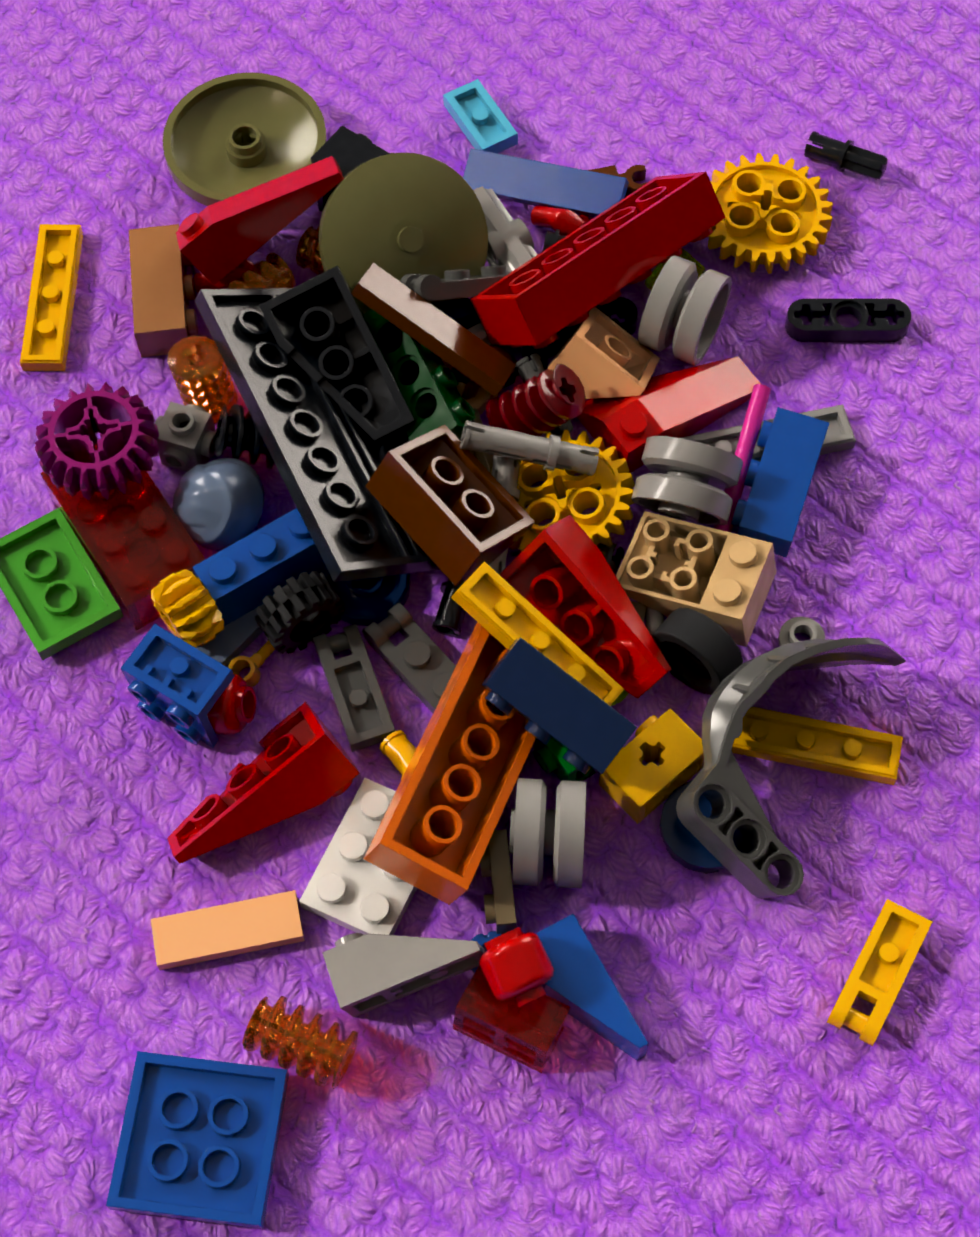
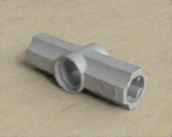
[473,186,538,273]

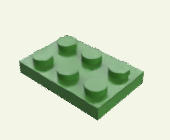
[0,508,124,660]

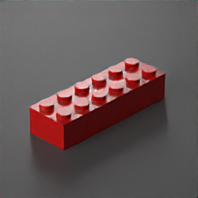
[470,172,726,349]

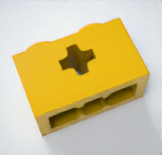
[599,708,704,824]

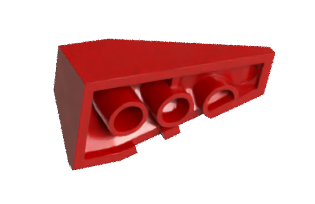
[176,156,344,285]
[577,356,761,473]
[499,515,671,699]
[167,702,360,863]

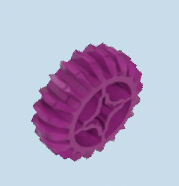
[35,382,159,501]

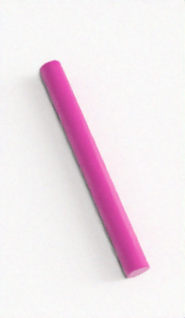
[714,384,771,532]

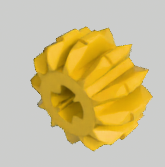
[151,569,224,648]

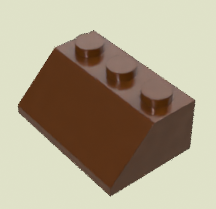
[365,424,535,586]

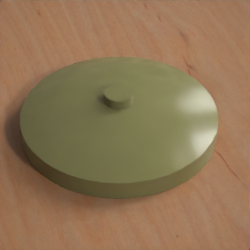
[163,72,327,206]
[319,153,488,314]

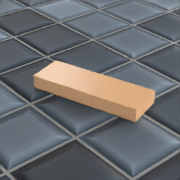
[151,890,305,970]

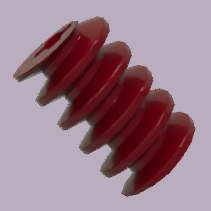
[486,364,586,436]

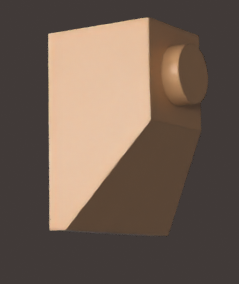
[547,307,660,399]

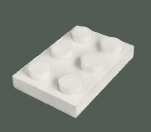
[299,778,417,935]

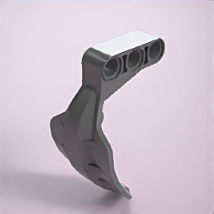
[676,637,906,899]

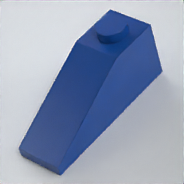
[535,914,649,1061]

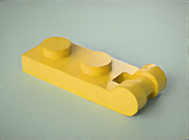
[827,899,932,1046]

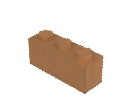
[129,224,198,358]

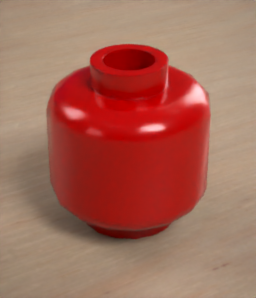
[207,674,256,735]
[479,927,554,1007]

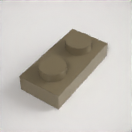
[480,829,517,934]

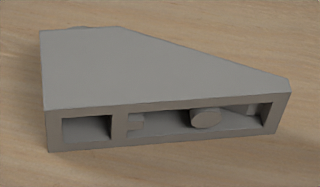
[322,933,486,1017]

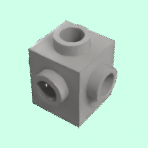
[154,402,216,472]

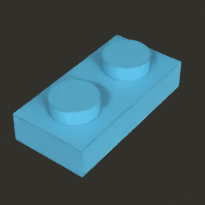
[443,79,518,153]

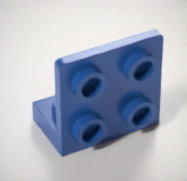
[121,624,235,748]

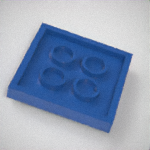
[106,1051,289,1229]

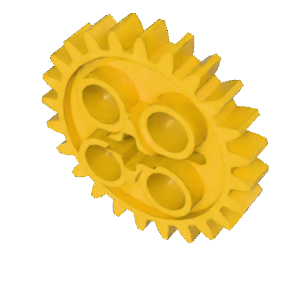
[708,153,833,274]
[510,430,635,552]

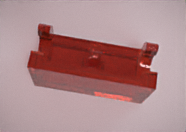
[453,965,571,1073]

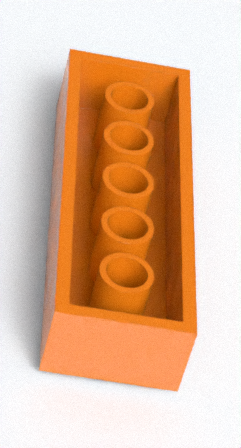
[364,622,536,905]

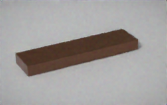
[351,262,516,396]

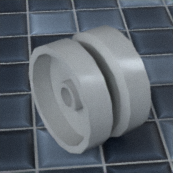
[638,255,732,366]
[631,436,743,525]
[509,778,586,888]

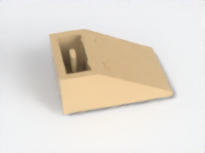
[616,511,777,647]

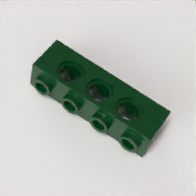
[364,309,476,441]

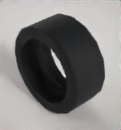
[652,608,743,695]

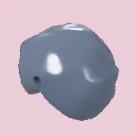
[172,458,264,550]

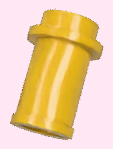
[379,730,416,780]

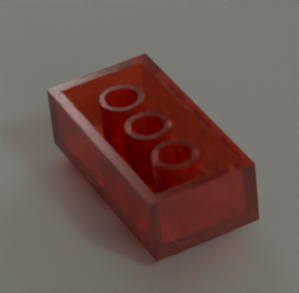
[40,443,205,631]

